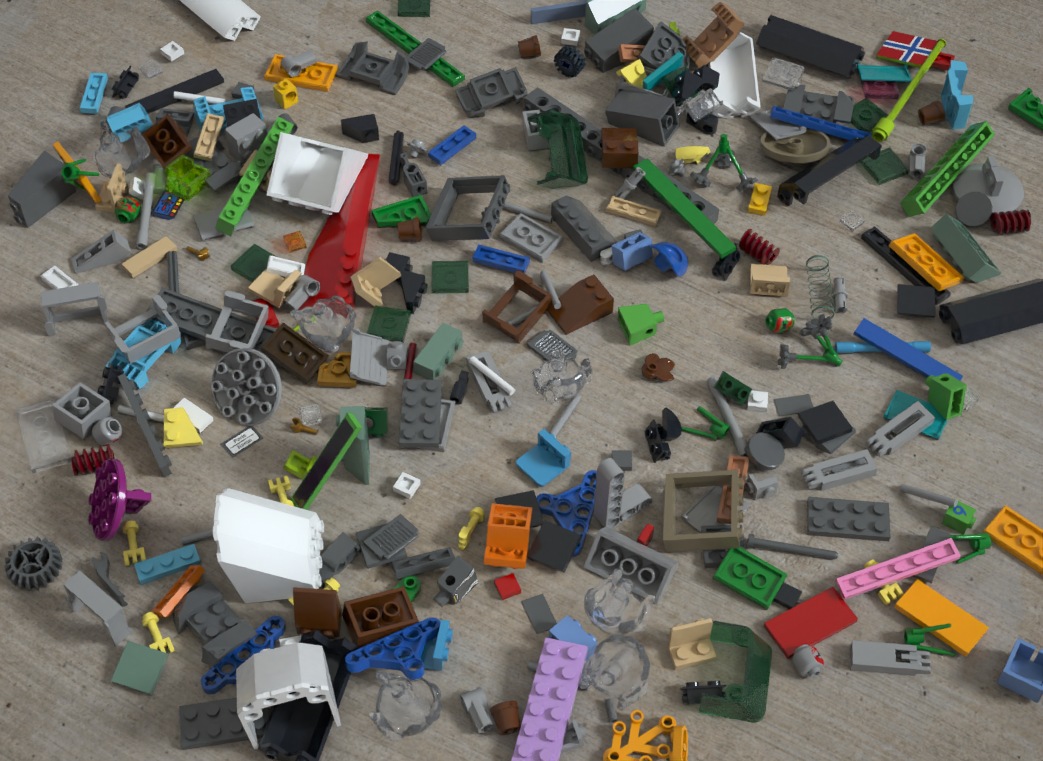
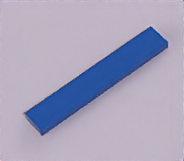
[770,106,871,140]
[853,318,963,381]

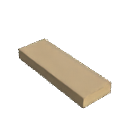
[194,113,224,161]
[606,196,662,227]
[122,236,178,278]

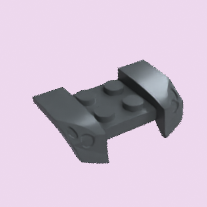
[336,41,409,95]
[455,67,528,117]
[783,85,854,124]
[181,137,243,192]
[173,581,257,666]

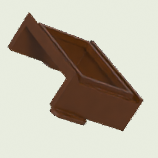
[482,271,552,344]

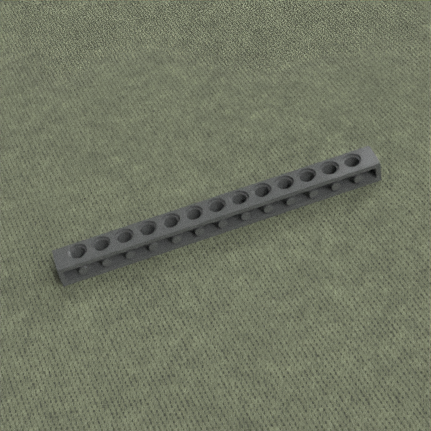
[524,87,719,224]

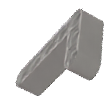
[594,458,652,529]

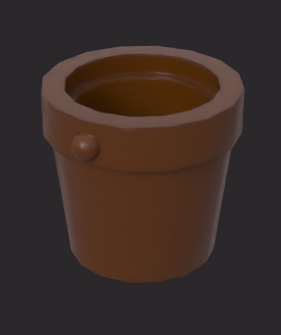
[518,35,541,58]
[918,100,945,125]
[398,216,422,242]
[490,701,521,735]

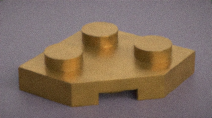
[317,352,357,388]

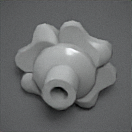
[407,139,427,157]
[668,158,686,176]

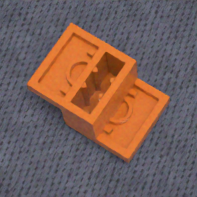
[484,503,532,569]

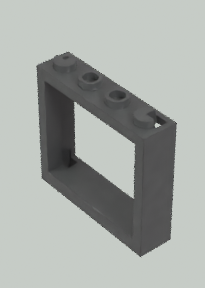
[426,175,510,241]

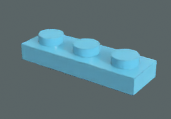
[80,73,108,114]
[134,544,201,585]

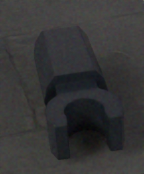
[450,370,469,404]

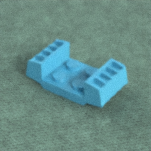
[941,60,973,130]
[193,87,264,133]
[107,103,153,141]
[106,319,181,389]

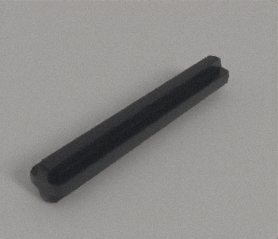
[388,130,404,185]

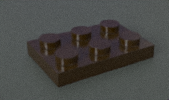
[260,323,329,384]

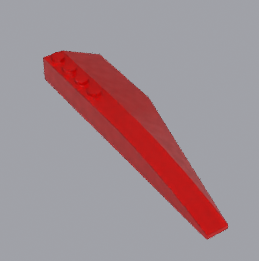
[297,154,380,317]

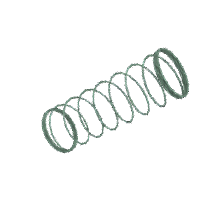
[806,255,835,319]

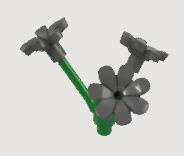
[690,134,758,192]
[778,314,843,369]

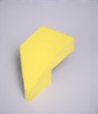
[676,146,710,164]

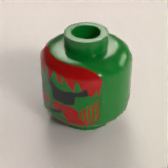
[115,197,141,223]
[765,308,795,333]

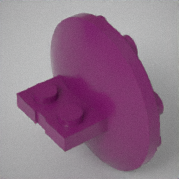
[88,458,151,541]

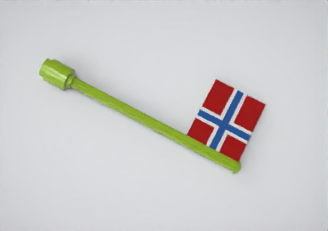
[872,31,946,142]

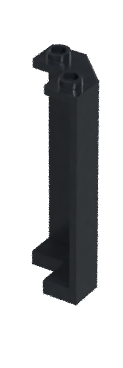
[756,15,865,78]
[777,136,882,206]
[939,278,1043,344]
[258,630,359,761]

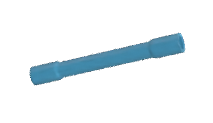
[835,341,931,353]

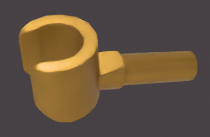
[186,246,210,261]
[290,418,318,435]

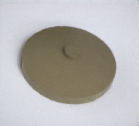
[760,127,830,163]

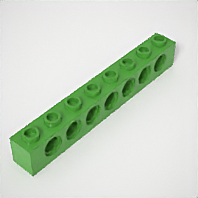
[215,116,294,237]
[900,121,995,217]

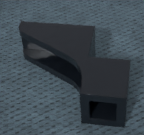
[672,65,720,106]
[385,252,428,314]

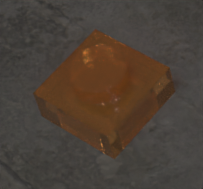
[283,231,307,253]

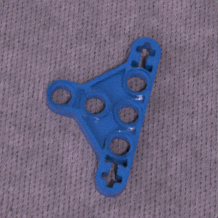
[536,470,597,557]
[201,616,286,694]
[345,618,441,680]

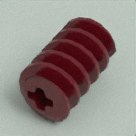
[990,209,1031,234]
[739,229,780,265]
[71,445,115,476]

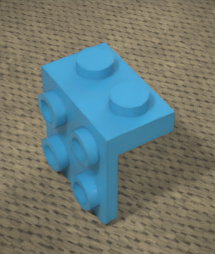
[516,429,571,487]
[401,620,453,671]

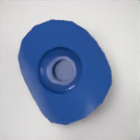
[649,242,688,277]

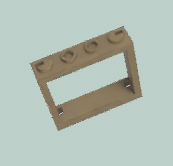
[663,469,744,552]

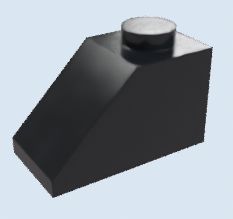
[341,114,379,143]
[756,417,804,449]

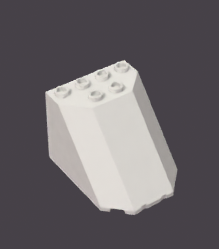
[267,132,368,215]
[213,488,324,604]
[236,642,341,750]

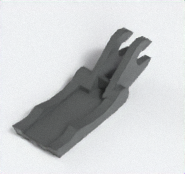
[92,552,128,607]

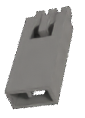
[466,351,512,413]
[866,401,935,457]
[801,449,878,491]
[850,640,931,676]

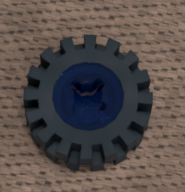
[554,45,586,78]

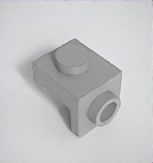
[387,341,407,369]
[745,473,779,500]
[561,718,586,753]

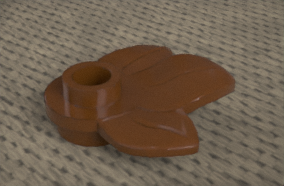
[641,353,675,381]

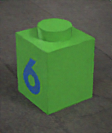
[941,501,976,535]

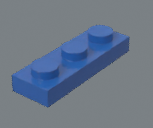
[428,125,476,165]
[472,244,530,274]

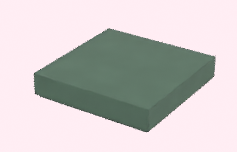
[111,641,169,696]

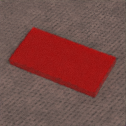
[764,587,858,659]

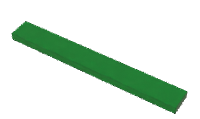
[365,10,465,87]
[633,158,736,259]

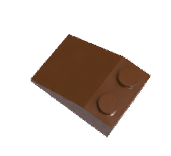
[141,113,192,170]
[601,128,639,168]
[547,274,614,335]
[342,586,419,648]
[293,587,342,639]

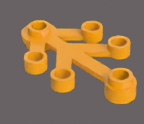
[603,710,676,761]

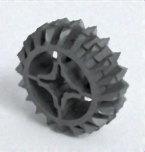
[5,536,63,591]

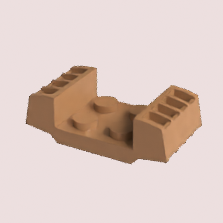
[683,2,745,68]

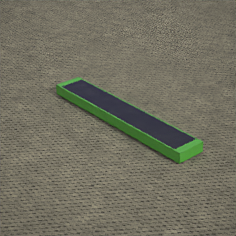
[290,413,362,510]

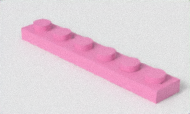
[835,538,961,600]

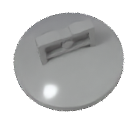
[952,155,1024,213]
[211,348,282,426]

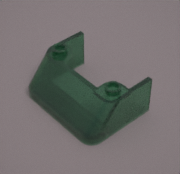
[527,109,588,189]
[698,620,772,723]

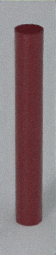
[402,343,417,391]

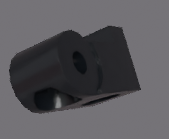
[686,103,718,135]

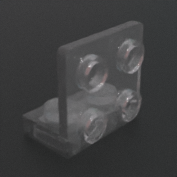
[762,57,804,91]
[677,88,723,122]

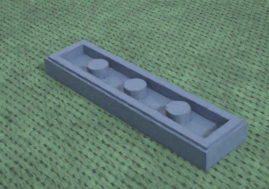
[530,0,588,24]

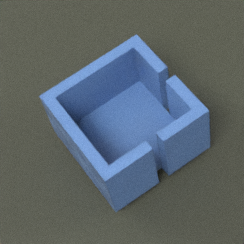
[997,638,1043,703]

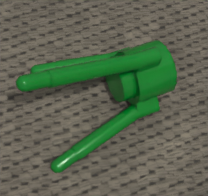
[61,159,100,189]
[681,406,730,441]
[949,533,991,564]
[904,623,956,656]

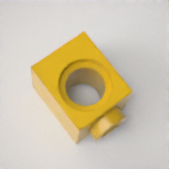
[273,78,298,110]

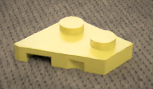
[616,59,652,91]
[164,407,203,448]

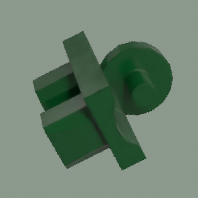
[713,371,752,406]

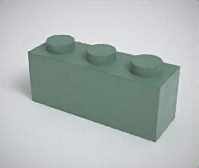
[414,323,464,380]

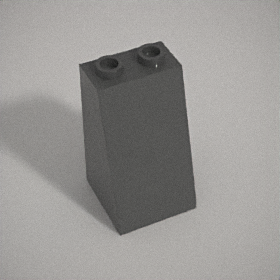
[584,8,654,73]
[605,90,680,146]
[8,151,76,228]

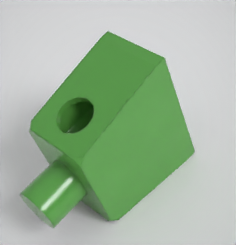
[617,304,664,345]
[925,373,967,420]

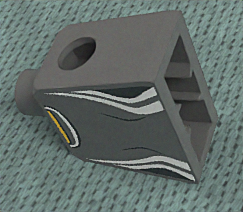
[433,556,479,607]

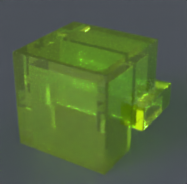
[165,154,210,201]

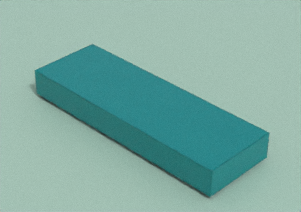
[643,52,684,91]

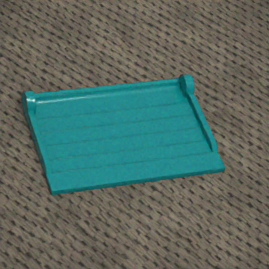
[857,63,912,82]
[883,390,947,440]

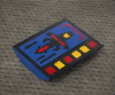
[151,190,187,220]

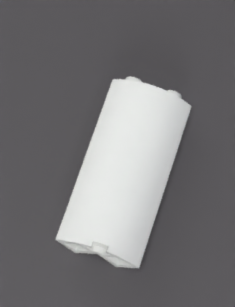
[180,0,261,41]
[708,32,760,119]

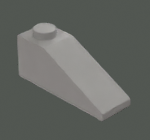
[71,229,131,273]

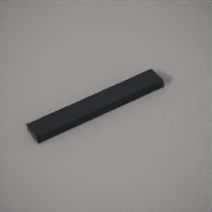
[125,69,224,114]
[861,226,951,305]

